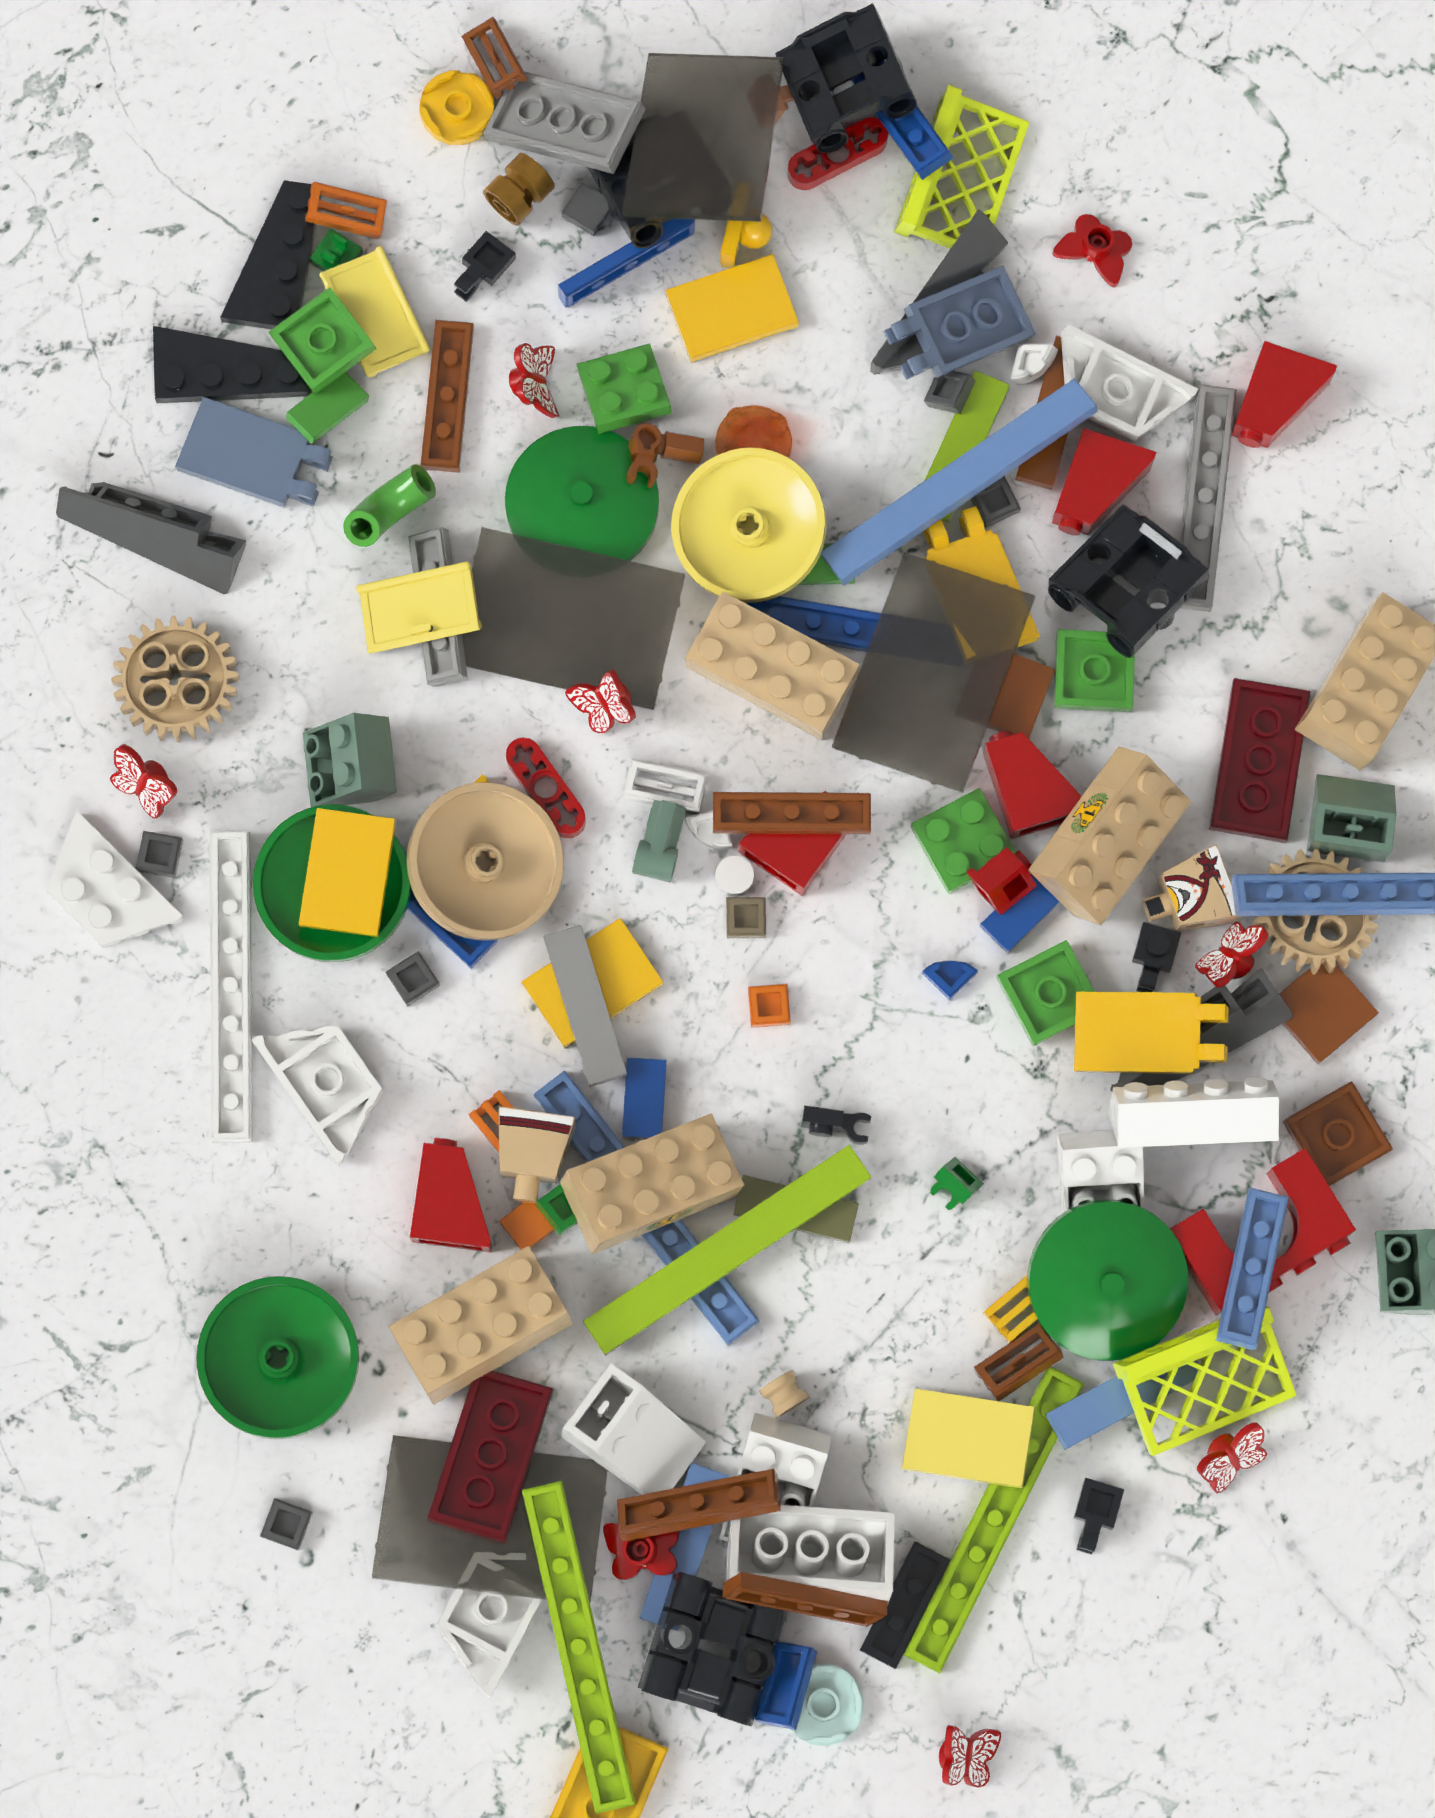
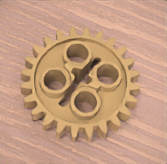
[111,616,240,742]
[1252,849,1379,975]

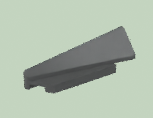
[870,209,1008,375]
[56,482,246,594]
[1110,968,1293,1092]

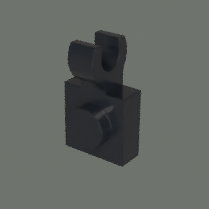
[454,231,516,302]
[1132,922,1181,992]
[801,1105,871,1145]
[1073,1478,1124,1555]

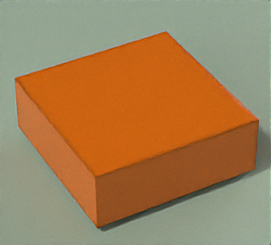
[748,984,791,1028]
[499,1202,555,1250]

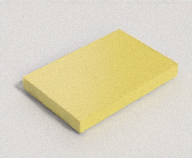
[902,1389,1035,1489]

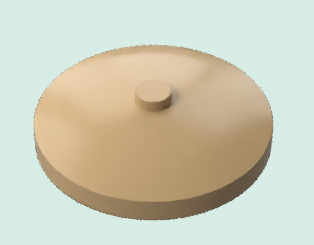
[406,782,564,941]

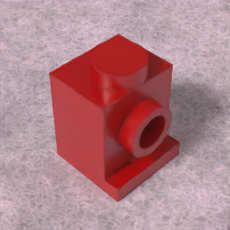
[966,847,1037,915]

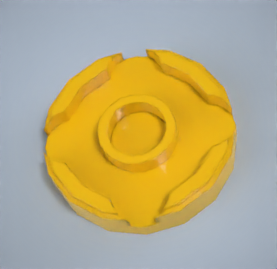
[419,70,494,145]

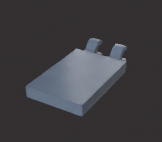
[883,265,1036,380]
[175,397,333,508]

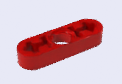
[787,117,888,190]
[506,737,586,838]

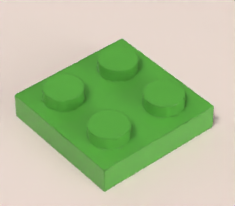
[268,287,376,394]
[576,343,672,434]
[1054,629,1135,712]
[910,787,1016,894]
[996,940,1095,1047]

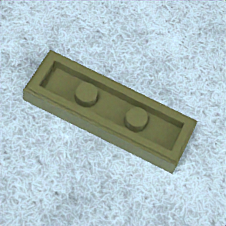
[733,1175,859,1243]

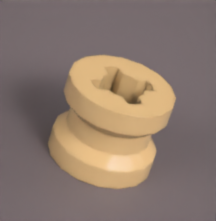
[759,1370,810,1418]

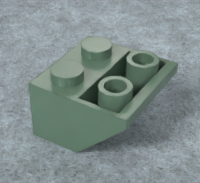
[303,713,397,807]
[1307,774,1396,862]
[1375,1229,1435,1315]

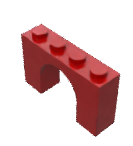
[1170,1148,1356,1316]

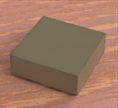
[726,897,766,938]

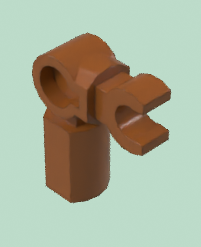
[626,423,704,488]

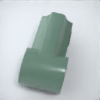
[632,800,686,883]

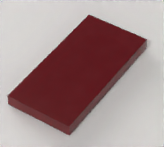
[1209,678,1311,843]
[427,1371,553,1544]

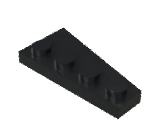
[220,180,322,330]
[153,326,310,403]

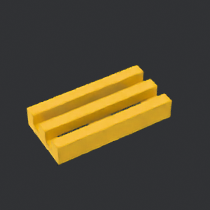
[983,1276,1037,1343]

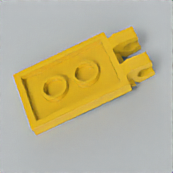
[923,506,1040,664]
[1074,992,1229,1074]

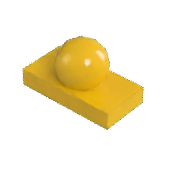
[720,183,773,269]

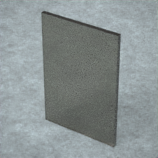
[622,53,784,222]
[462,527,686,710]
[832,552,1035,793]
[372,1435,608,1604]

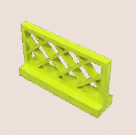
[894,85,1029,249]
[1112,1306,1297,1456]

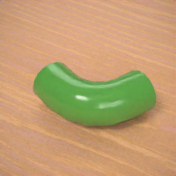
[343,464,436,547]

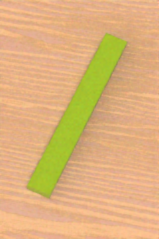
[583,1144,872,1356]
[903,1367,1085,1674]
[522,1481,636,1814]

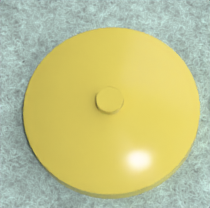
[671,448,827,603]

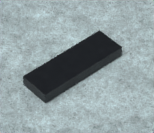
[859,1541,951,1670]

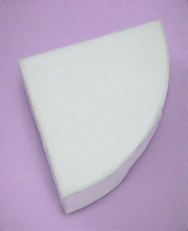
[1011,344,1058,385]
[685,811,732,849]

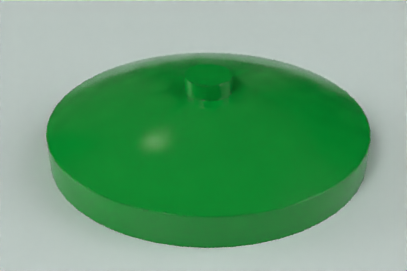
[505,426,659,578]
[253,804,412,962]
[1027,1199,1189,1361]
[196,1276,359,1439]

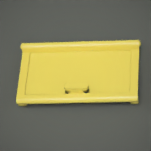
[319,246,430,378]
[356,561,482,654]

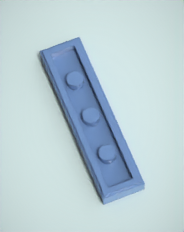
[1215,1187,1289,1351]
[1045,1360,1198,1450]
[640,1463,729,1631]

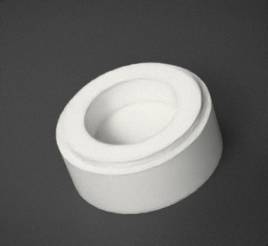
[715,855,754,896]

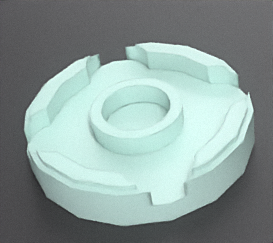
[791,1664,864,1746]

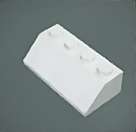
[1109,1077,1279,1148]
[726,1505,895,1606]

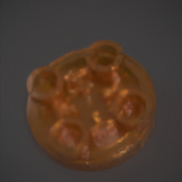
[715,405,792,458]

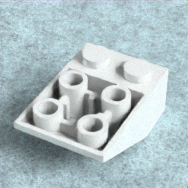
[1057,1131,1145,1213]
[561,1363,706,1495]
[719,1413,833,1542]

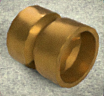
[483,152,555,226]

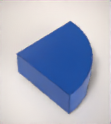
[922,961,978,1000]

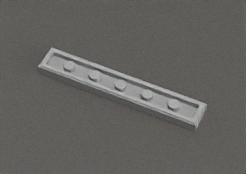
[1180,384,1237,612]

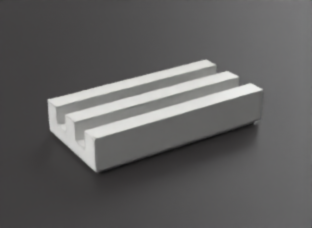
[623,758,707,814]

